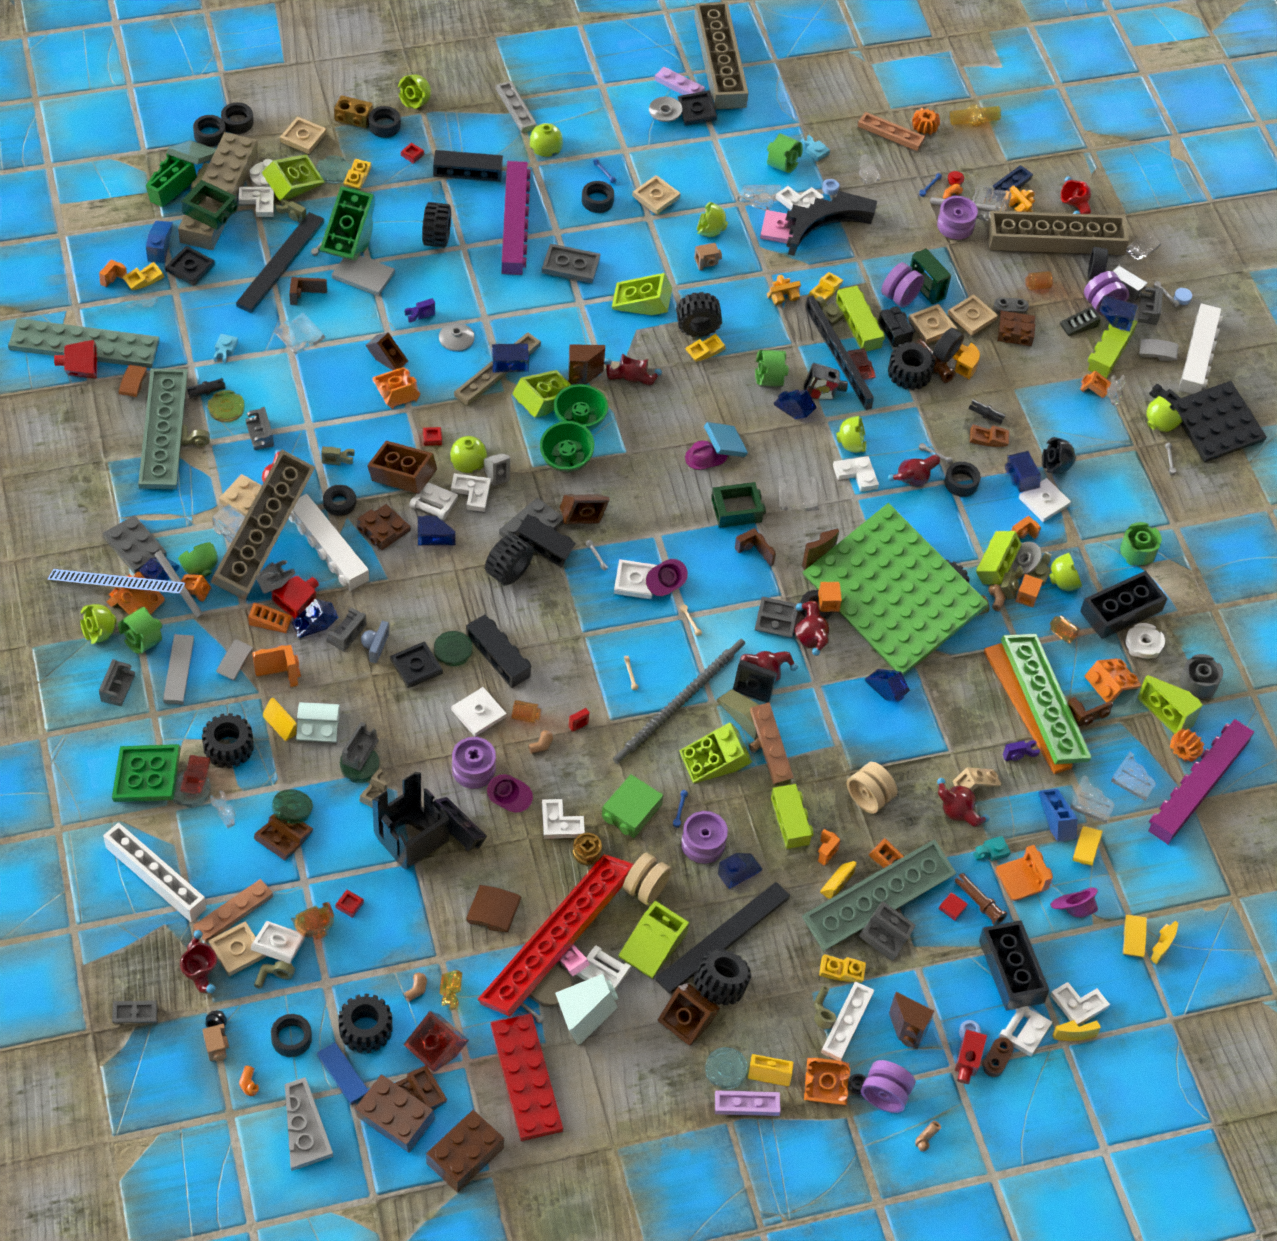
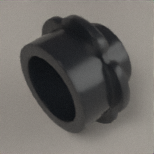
[848,1074,866,1095]

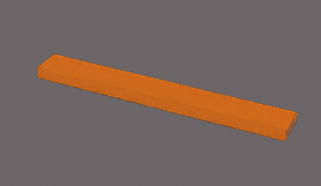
[984,643,1073,774]

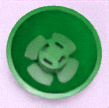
[554,384,608,431]
[540,421,595,473]

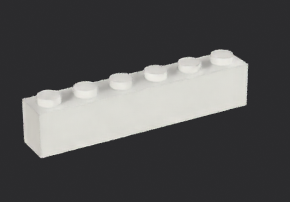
[1179,303,1223,394]
[289,494,369,591]
[103,823,207,922]

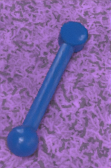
[593,158,616,183]
[919,173,942,197]
[673,790,688,828]

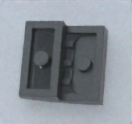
[754,597,798,638]
[859,901,916,961]

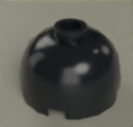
[1042,437,1076,474]

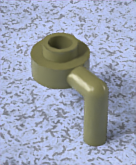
[181,425,210,447]
[254,961,295,989]
[813,986,837,1029]

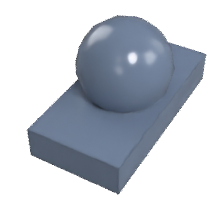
[361,621,390,664]

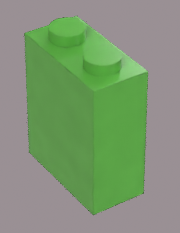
[602,774,663,838]

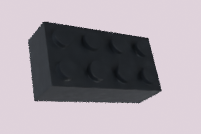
[1080,571,1168,639]
[979,920,1049,1011]

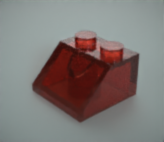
[403,1011,469,1072]

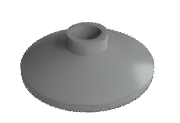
[649,96,682,122]
[439,323,474,351]
[1011,542,1042,575]

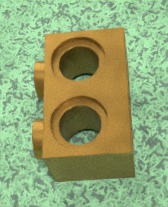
[334,95,373,128]

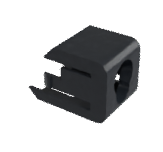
[372,771,449,870]

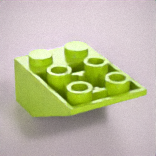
[679,722,752,784]
[618,901,689,979]

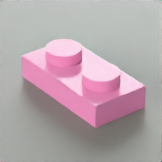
[559,944,590,976]

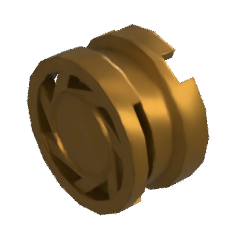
[573,833,602,866]

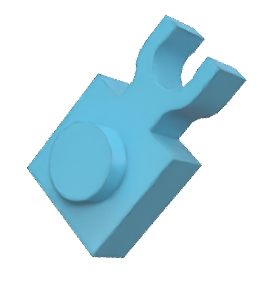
[801,135,830,162]
[214,334,238,364]

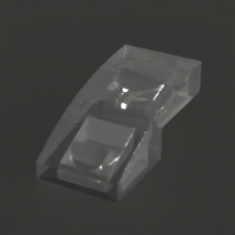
[1126,232,1161,261]

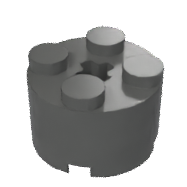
[1180,654,1223,699]

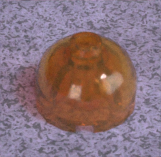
[291,902,334,940]

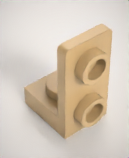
[952,767,1001,792]

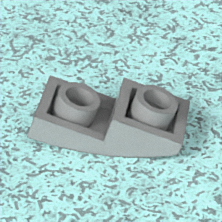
[1139,339,1179,361]
[216,639,253,681]

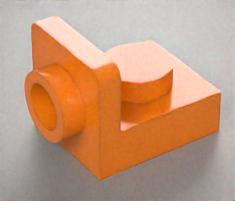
[99,259,127,287]
[1080,371,1111,398]
[1011,515,1041,539]
[181,574,211,601]
[818,829,841,866]

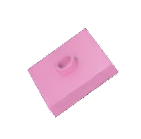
[760,210,792,243]

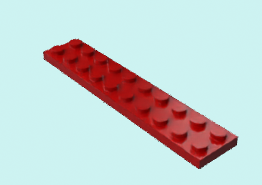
[478,854,634,1017]

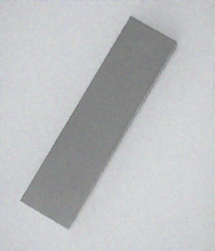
[496,81,537,133]
[163,634,194,705]

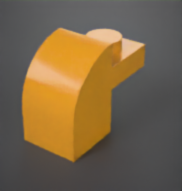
[953,343,980,380]

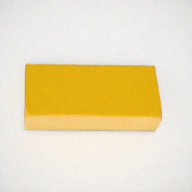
[263,697,297,741]
[820,861,857,899]
[748,1054,794,1086]

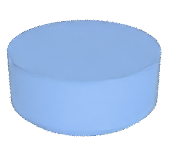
[822,179,839,195]
[1174,288,1192,305]
[959,1020,981,1039]

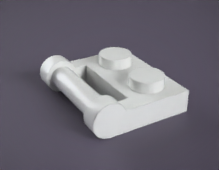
[409,483,458,521]
[576,945,632,990]
[999,1006,1052,1057]

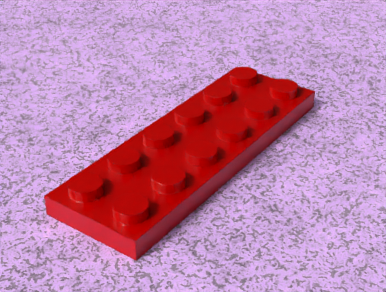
[490,1013,563,1141]

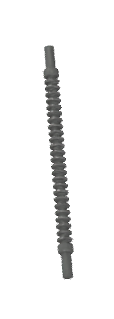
[613,639,746,764]

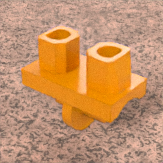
[1005,186,1035,212]
[767,275,801,305]

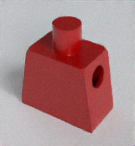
[54,340,97,379]
[271,576,319,622]
[955,1029,987,1084]

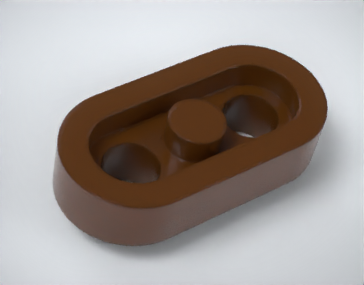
[983,1037,1014,1077]

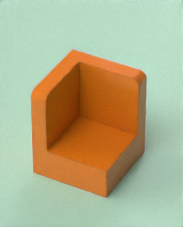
[1015,574,1043,608]
[818,582,842,612]

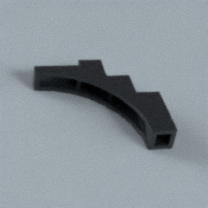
[785,191,877,256]

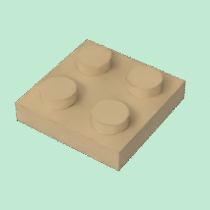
[280,116,327,154]
[632,175,681,215]
[948,294,998,336]
[908,304,957,344]
[219,474,262,517]
[208,921,266,976]

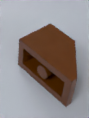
[365,332,408,370]

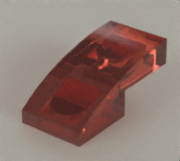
[847,348,876,380]
[180,755,211,795]

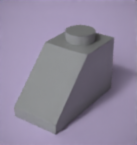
[484,454,510,486]

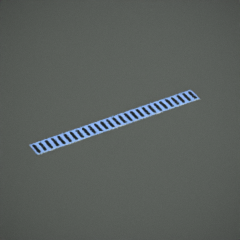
[48,569,185,593]

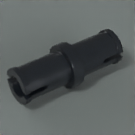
[187,378,226,399]
[968,399,1006,425]

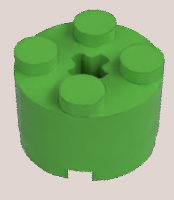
[767,133,803,173]
[755,350,789,386]
[1120,522,1162,565]
[118,607,162,654]

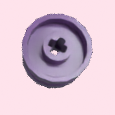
[937,196,978,240]
[881,262,924,308]
[1084,271,1129,315]
[452,737,496,789]
[681,811,728,864]
[861,1060,916,1113]

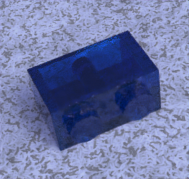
[492,343,529,372]
[1005,451,1041,492]

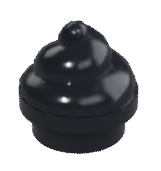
[205,1010,227,1028]

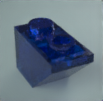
[773,390,817,419]
[291,599,339,638]

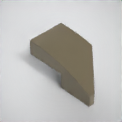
[359,768,388,808]

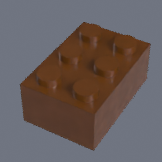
[367,441,437,494]
[354,1074,436,1153]
[426,1110,504,1193]

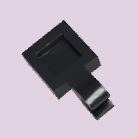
[1149,384,1180,409]

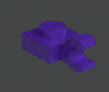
[404,298,435,323]
[1003,740,1040,761]

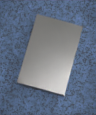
[332,255,395,296]

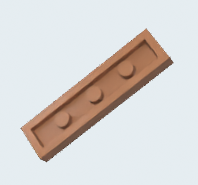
[858,112,925,151]
[750,702,794,784]
[193,879,273,943]

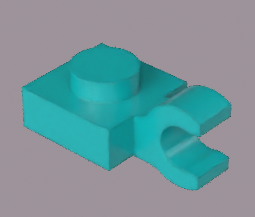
[973,836,1011,862]

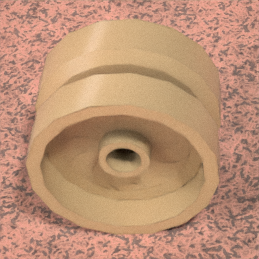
[846,762,898,814]
[623,852,672,906]

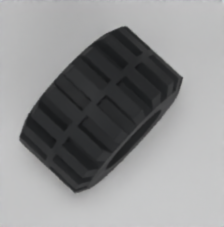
[422,202,451,248]
[676,292,722,337]
[888,342,935,390]
[485,534,534,586]
[202,713,254,768]
[694,949,751,1006]
[338,994,393,1053]

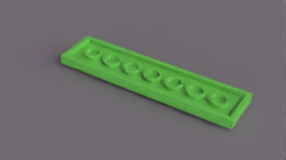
[1001,634,1092,764]

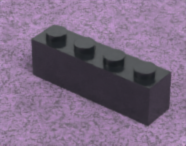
[433,150,503,182]
[466,614,531,688]

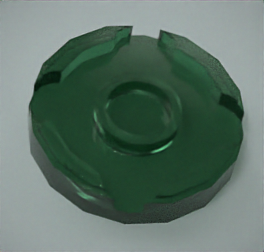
[434,631,472,666]
[340,750,380,783]
[272,789,313,824]

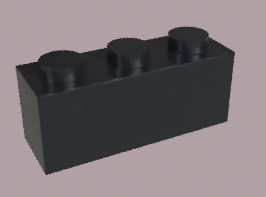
[515,514,576,567]

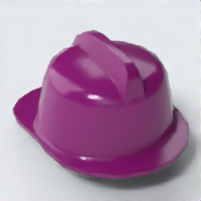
[685,440,728,470]
[646,559,688,596]
[487,774,533,813]
[1050,887,1098,918]

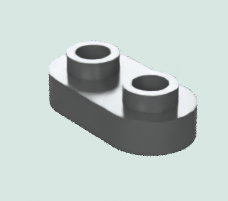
[993,297,1029,315]

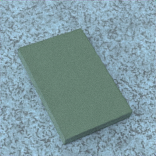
[167,140,216,164]

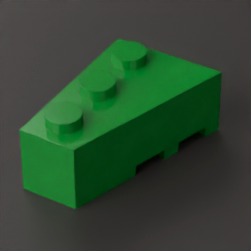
[146,154,197,208]

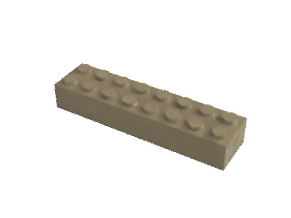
[694,2,748,110]
[178,132,258,250]
[987,211,1129,255]
[211,449,315,600]

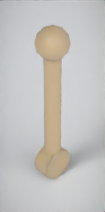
[680,605,702,636]
[624,656,638,691]

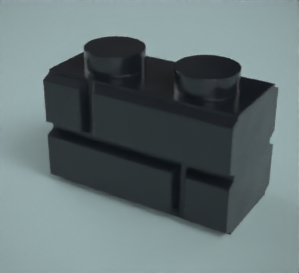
[878,306,915,347]

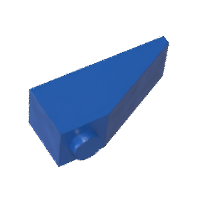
[146,221,173,263]
[1039,788,1078,842]

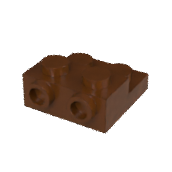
[997,311,1036,346]
[357,504,411,550]

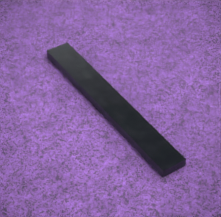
[236,212,324,313]
[805,295,874,410]
[656,882,790,994]

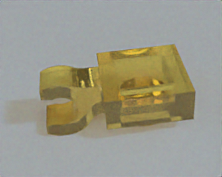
[439,970,463,1010]

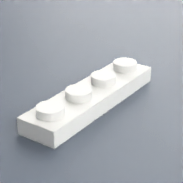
[821,982,874,1061]

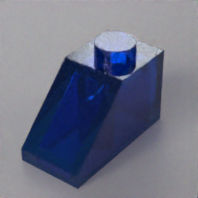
[1099,296,1138,332]
[418,515,456,545]
[139,557,180,581]
[865,669,910,702]
[718,853,763,889]

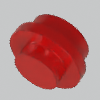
[947,171,965,186]

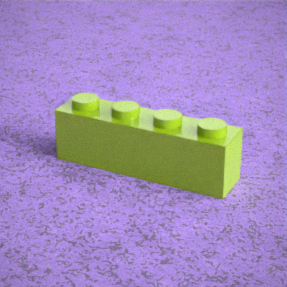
[836,286,885,353]
[1087,313,1138,379]

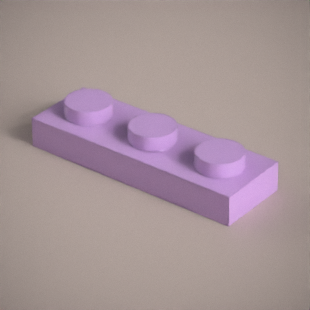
[655,67,705,95]
[715,1091,780,1116]

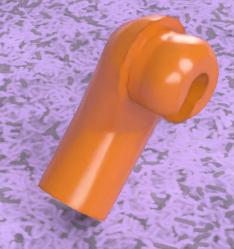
[942,184,963,199]
[239,1065,259,1096]

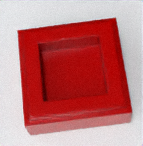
[401,142,425,164]
[423,427,442,446]
[569,708,590,732]
[335,890,364,918]
[939,892,968,921]

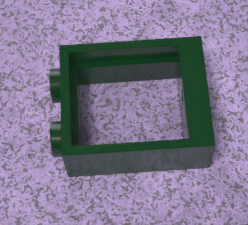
[181,180,238,230]
[910,248,951,305]
[711,482,766,528]

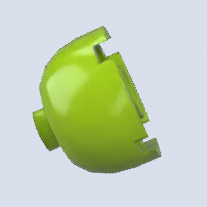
[398,74,431,109]
[530,123,563,157]
[697,202,728,237]
[1146,396,1182,432]
[836,416,867,453]
[450,436,487,473]
[1049,553,1082,591]
[80,604,117,644]

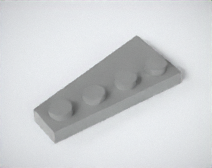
[285,1077,333,1171]

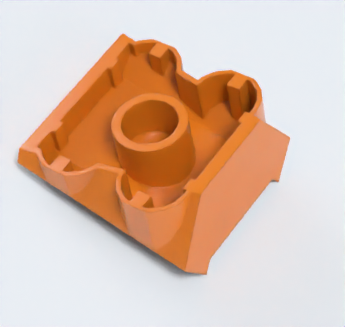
[372,367,420,409]
[804,1058,850,1105]

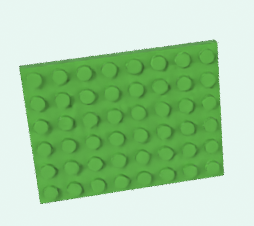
[803,503,988,678]

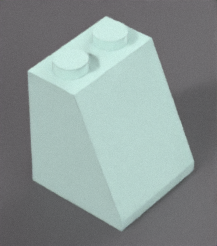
[556,974,619,1045]

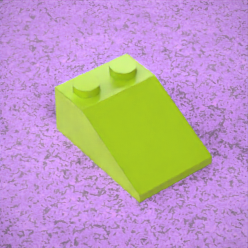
[262,154,325,201]
[612,273,672,315]
[512,370,571,418]
[1137,675,1203,734]

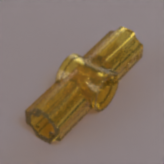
[949,104,1001,127]

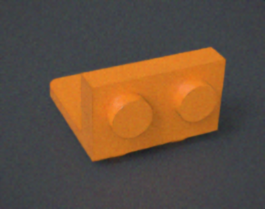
[106,572,165,615]
[252,645,301,687]
[1084,658,1141,703]
[995,845,1053,901]

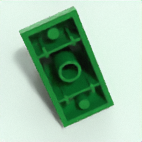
[320,186,375,261]

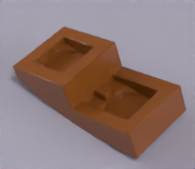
[119,365,147,397]
[969,424,1009,447]

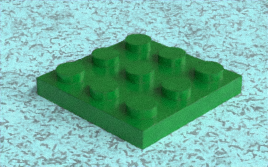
[112,744,181,802]

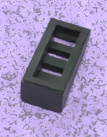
[1060,307,1101,336]

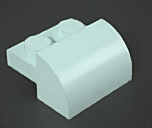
[296,702,340,743]

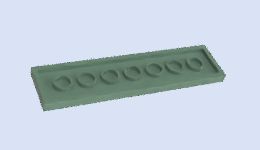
[8,318,160,368]
[138,368,188,489]
[802,839,956,952]

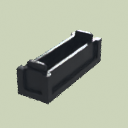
[433,797,487,852]

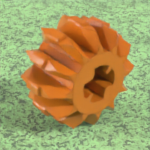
[912,108,940,135]
[1170,728,1205,762]

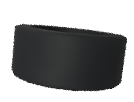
[221,102,254,134]
[368,106,401,138]
[193,115,226,147]
[582,181,614,213]
[1088,247,1108,280]
[933,327,964,363]
[944,462,981,497]
[271,1014,312,1057]

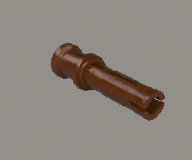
[915,339,956,383]
[955,873,1008,925]

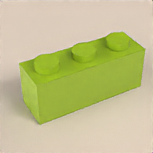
[976,531,1022,585]
[771,784,814,849]

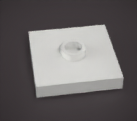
[1019,478,1071,522]
[614,559,657,599]
[451,687,507,737]
[251,921,305,964]

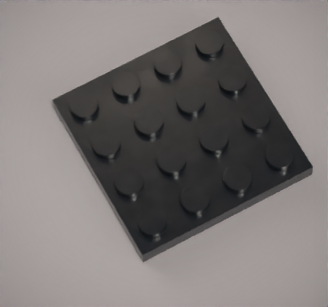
[1170,381,1267,462]

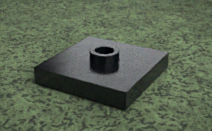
[678,90,717,126]
[165,246,215,286]
[390,641,443,688]
[733,660,777,703]

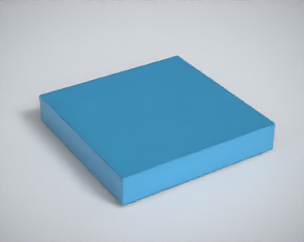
[704,422,748,457]

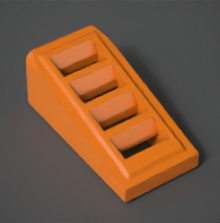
[248,603,292,633]
[869,838,904,868]

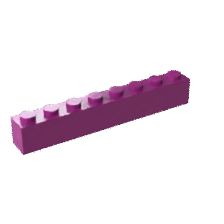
[501,161,531,275]
[1148,719,1255,844]

